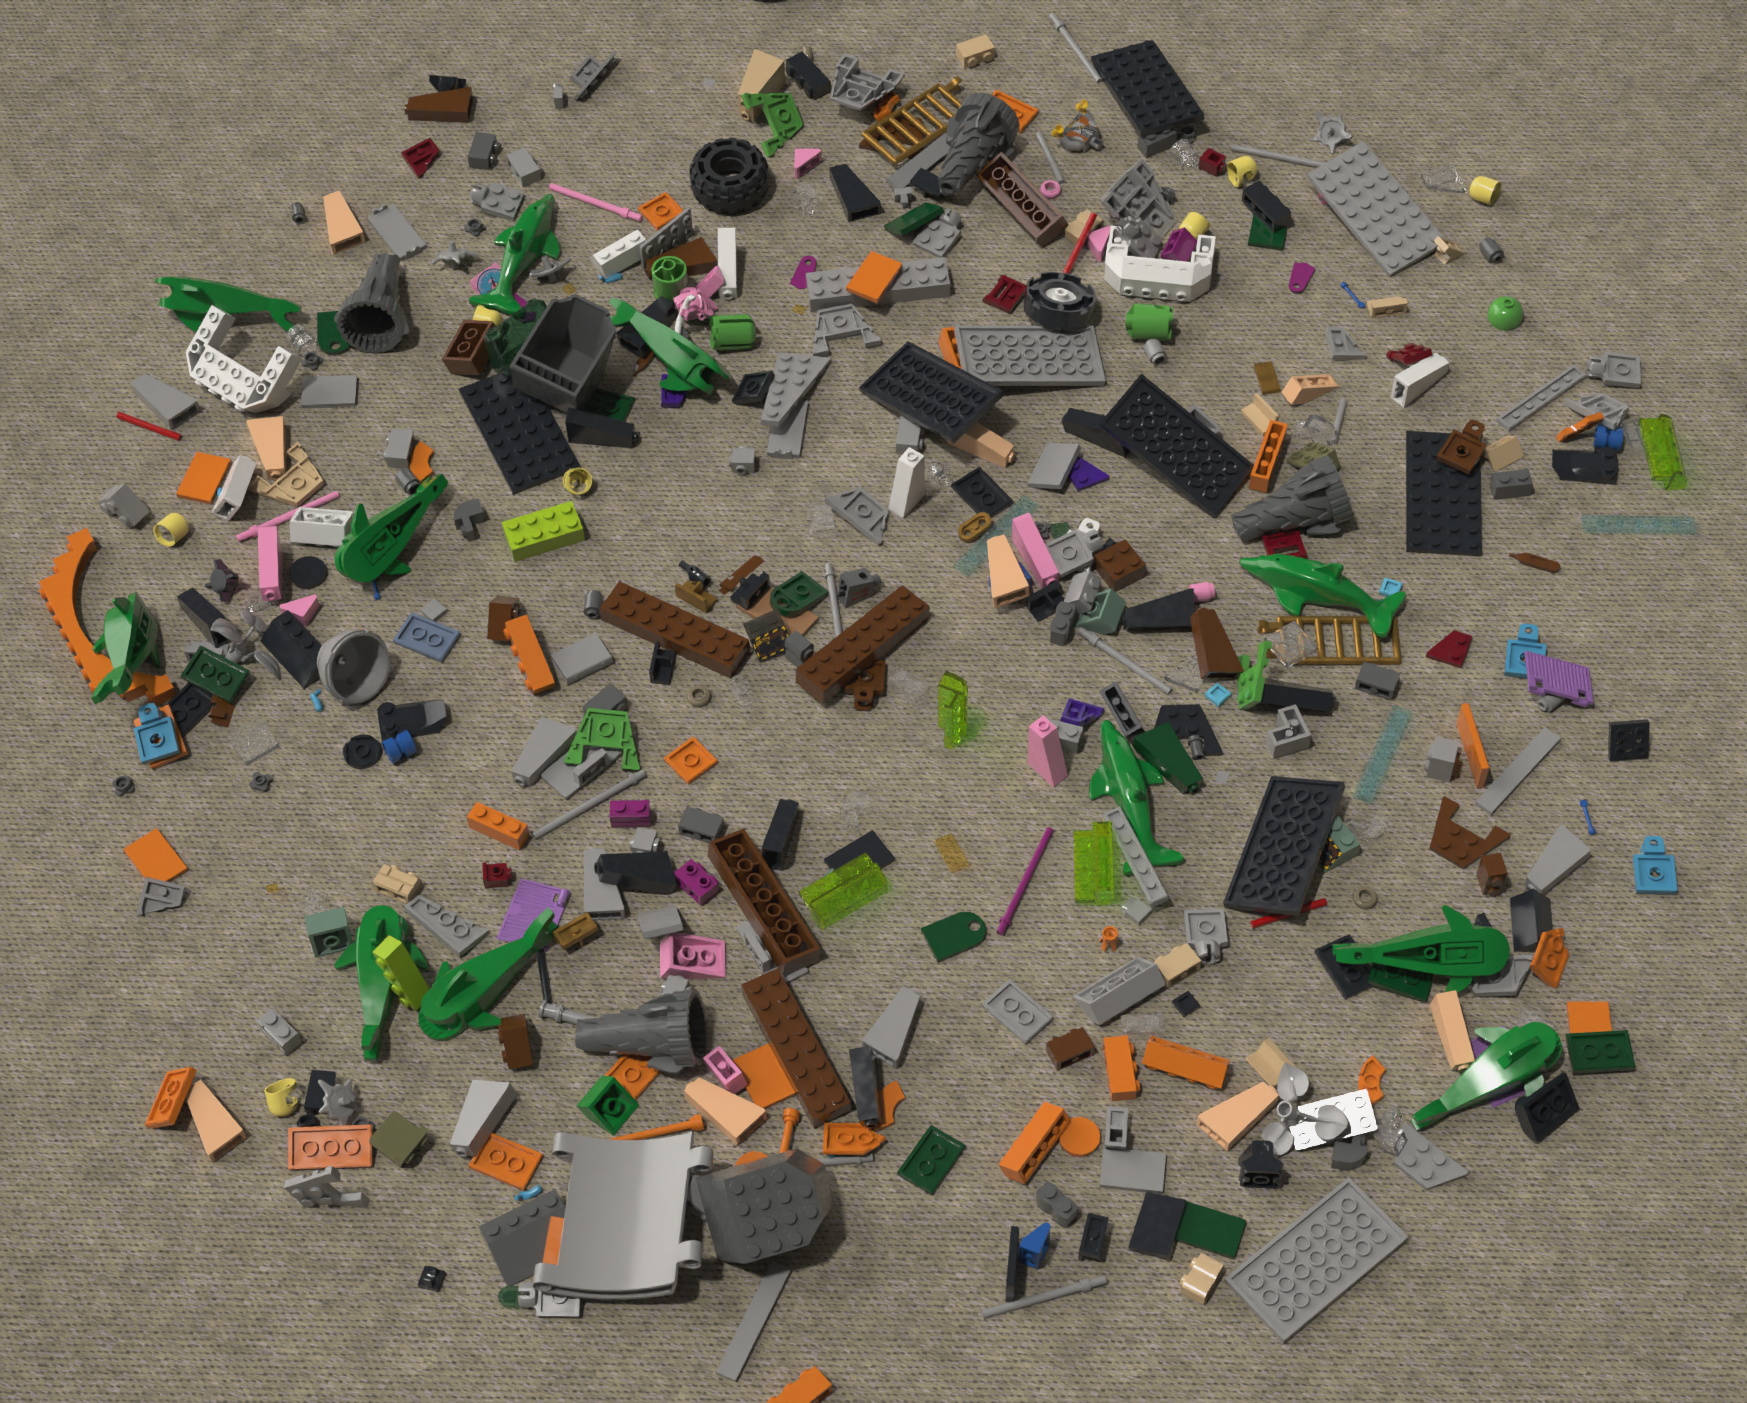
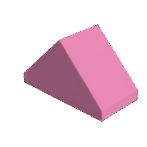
[794,149,822,179]
[1086,226,1111,262]
[280,594,320,626]

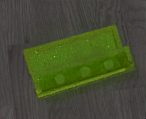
[1638,414,1687,490]
[938,671,968,750]
[1073,821,1115,906]
[799,852,888,931]

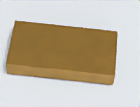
[1254,361,1280,395]

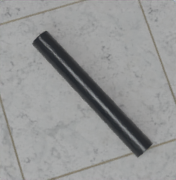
[536,949,552,1004]

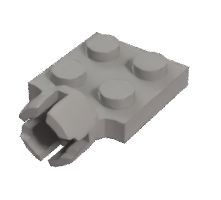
[470,182,524,220]
[913,209,962,258]
[1116,216,1162,258]
[1586,352,1641,388]
[1045,529,1104,578]
[1183,909,1228,965]
[518,1282,581,1317]

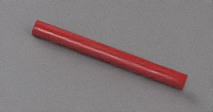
[1063,212,1097,274]
[116,412,182,441]
[1250,898,1327,929]

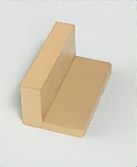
[1367,296,1408,318]
[1241,393,1279,436]
[1481,436,1524,471]
[1246,1038,1296,1087]

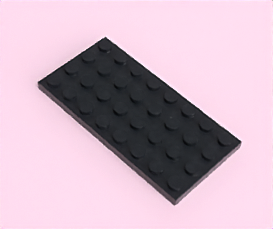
[1091,40,1204,137]
[859,341,1004,444]
[459,369,580,495]
[1098,374,1254,518]
[1406,431,1482,556]
[1223,776,1346,916]

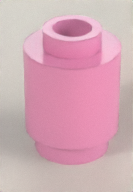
[1189,582,1215,603]

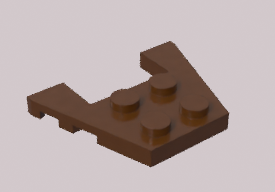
[859,112,923,159]
[1429,796,1511,869]

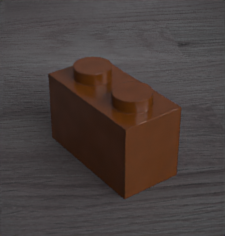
[1476,853,1508,896]
[1046,1027,1094,1071]

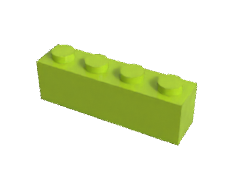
[372,935,430,1011]

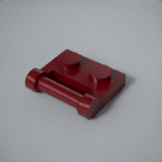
[983,275,1027,314]
[1386,343,1433,365]
[1261,529,1307,559]

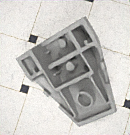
[830,53,905,111]
[1101,159,1177,238]

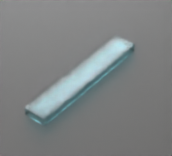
[954,495,1038,577]
[1581,515,1696,534]
[1353,705,1412,804]

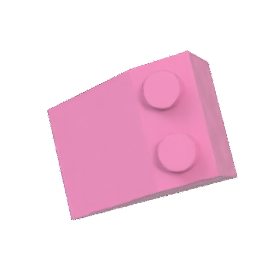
[660,932,725,979]

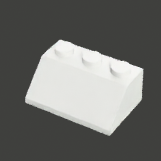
[589,230,646,279]
[290,507,353,548]

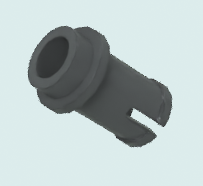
[291,202,306,224]
[1187,735,1205,760]

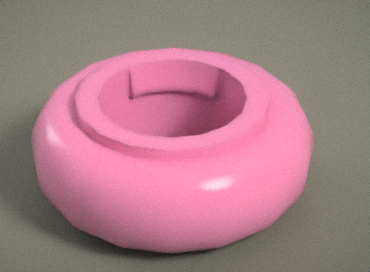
[1040,180,1061,199]

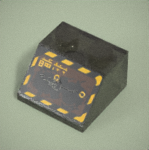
[743,609,789,663]

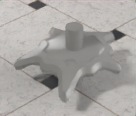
[1309,112,1353,154]
[432,241,479,269]
[527,255,571,283]
[318,1079,363,1126]

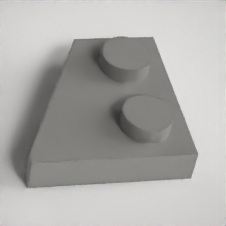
[1325,327,1366,360]
[136,877,185,915]

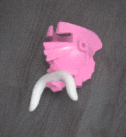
[673,287,718,334]

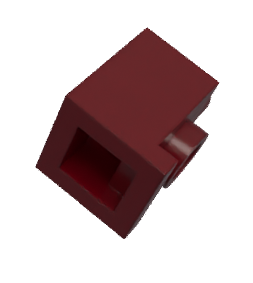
[1199,148,1227,176]
[482,862,512,889]

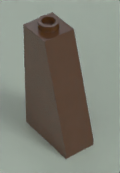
[404,87,473,123]
[644,237,718,278]
[1190,608,1243,680]

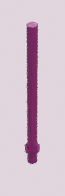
[996,827,1054,935]

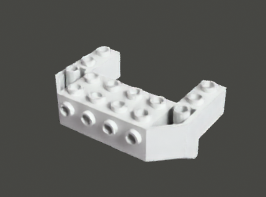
[1104,226,1216,302]
[186,305,302,413]

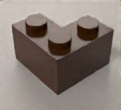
[487,596,522,641]
[498,1014,533,1069]

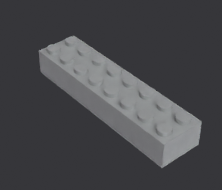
[806,257,950,312]

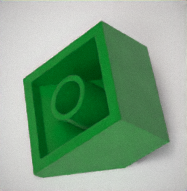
[576,1075,639,1136]

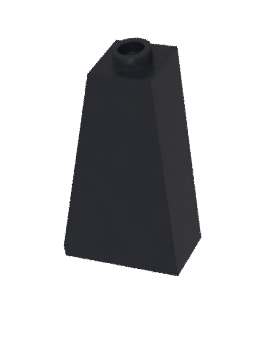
[829,163,881,222]
[616,296,676,360]
[565,407,638,448]
[1061,408,1130,458]
[177,587,230,648]
[1122,588,1195,630]
[1261,678,1336,711]
[761,799,800,871]
[594,851,677,895]
[849,1046,883,1128]

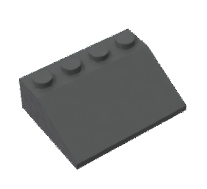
[479,1189,565,1288]

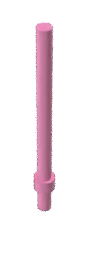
[549,183,643,222]
[236,491,340,542]

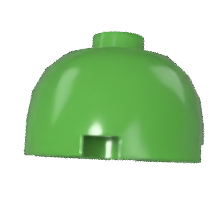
[1487,296,1523,331]

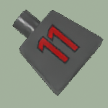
[837,568,881,609]

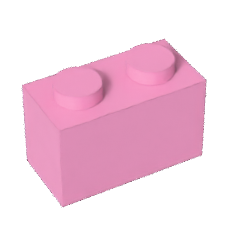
[703,1046,747,1094]

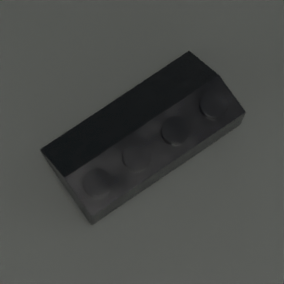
[260,610,322,689]

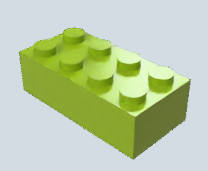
[501,501,585,562]

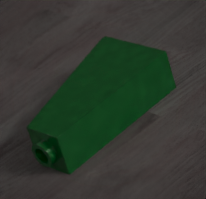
[1132,722,1203,794]

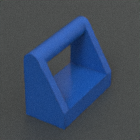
[1019,1222,1051,1270]

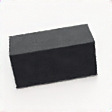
[1510,889,1553,952]

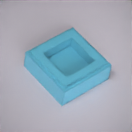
[1379,578,1403,597]
[1204,682,1232,707]

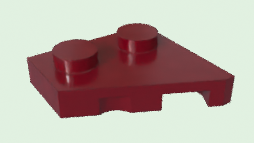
[401,138,439,179]
[1426,630,1472,668]

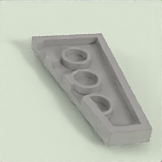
[404,895,489,957]

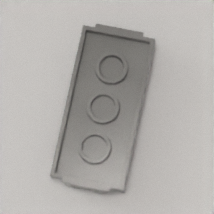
[367,203,427,261]
[767,398,808,459]

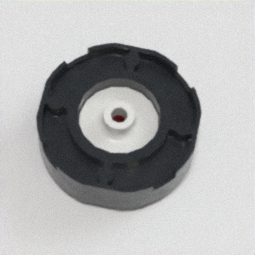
[1024,272,1095,331]

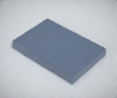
[392,612,461,663]

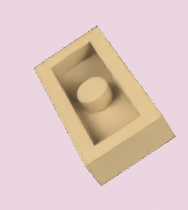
[1434,236,1465,265]

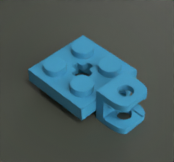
[1504,623,1546,678]
[133,703,180,765]
[1632,836,1677,894]

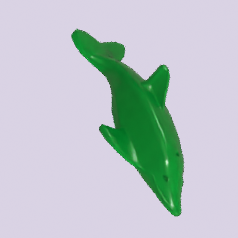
[469,194,560,316]
[1239,554,1406,638]
[1088,720,1184,876]

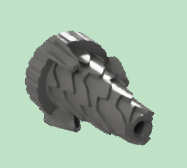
[938,92,1020,196]
[334,253,409,353]
[1231,455,1353,541]
[575,990,707,1075]

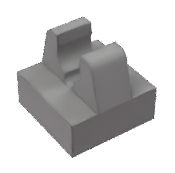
[894,187,912,208]

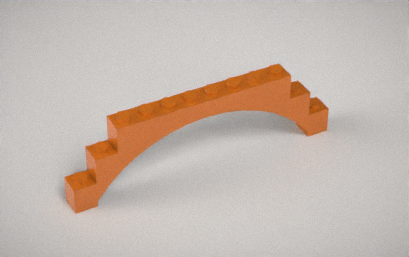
[38,528,176,706]

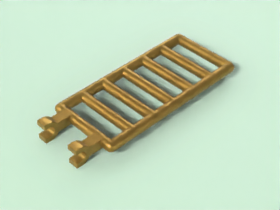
[862,76,976,165]
[1257,616,1402,665]

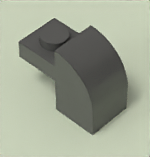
[454,498,485,542]
[1331,1134,1368,1171]

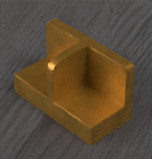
[675,581,717,613]
[553,912,598,950]

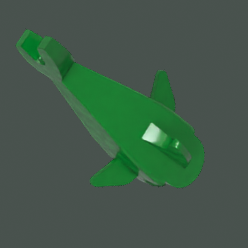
[154,276,302,336]
[609,298,731,395]
[334,473,448,583]
[91,592,160,704]
[334,905,428,1061]
[1332,905,1510,993]
[418,907,558,1041]
[1410,1022,1562,1132]

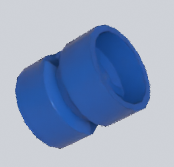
[1593,425,1623,452]
[382,730,417,764]

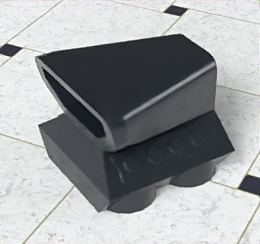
[1238,1140,1284,1189]

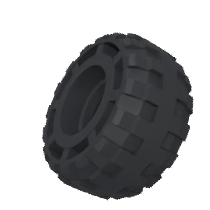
[690,137,769,215]

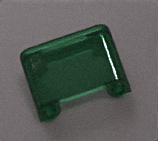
[484,298,547,376]

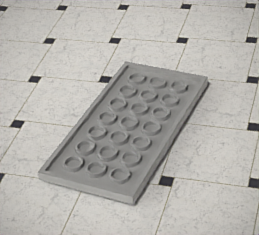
[1307,141,1444,277]
[954,325,1106,386]
[1224,1177,1408,1344]

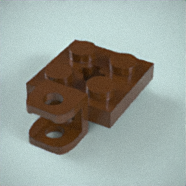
[1436,419,1487,475]
[845,660,886,712]

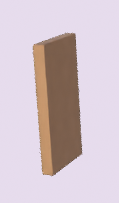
[736,587,819,636]

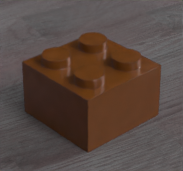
[1093,539,1146,592]

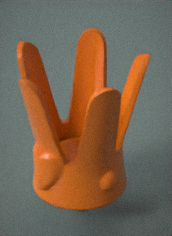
[1099,926,1119,952]

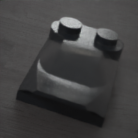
[1552,447,1617,485]
[377,700,447,741]
[1515,1073,1580,1141]

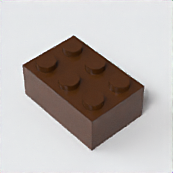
[442,320,502,375]

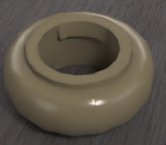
[687,685,710,707]
[1352,886,1377,909]

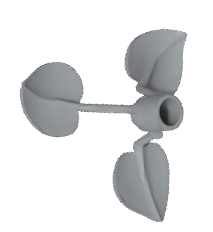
[211,609,280,680]
[1261,1063,1349,1156]

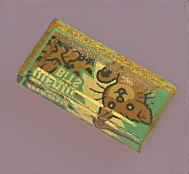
[934,833,969,874]

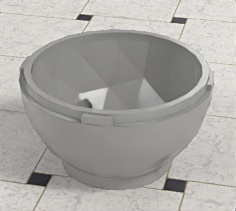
[317,629,390,705]

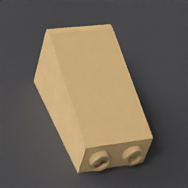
[738,49,785,122]

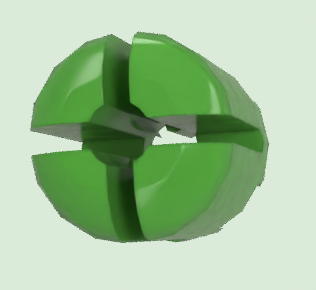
[709,314,756,351]

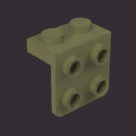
[1286,442,1341,470]
[369,1111,429,1167]

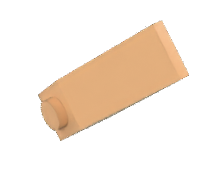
[1282,374,1339,405]

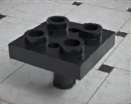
[1608,719,1650,761]

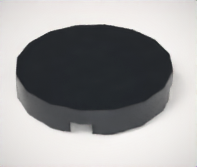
[289,556,327,589]
[343,734,382,769]

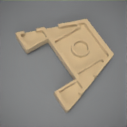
[247,442,324,507]

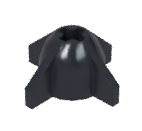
[429,75,466,92]
[205,560,239,602]

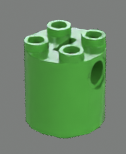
[651,256,689,305]
[1125,303,1173,341]

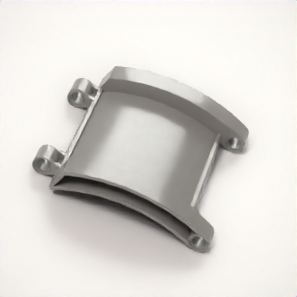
[532,1131,714,1300]

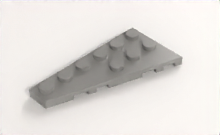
[761,352,831,427]

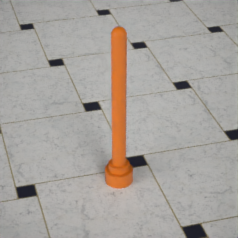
[779,1108,800,1153]
[609,1114,704,1140]

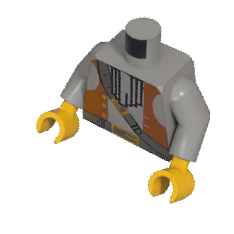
[1052,99,1103,153]

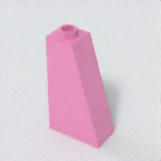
[1012,513,1059,588]
[258,526,283,601]
[1027,715,1068,787]

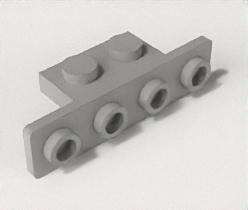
[569,50,617,101]

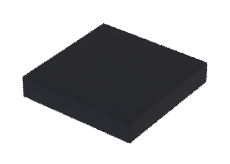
[732,370,775,405]

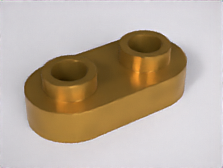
[958,512,992,542]

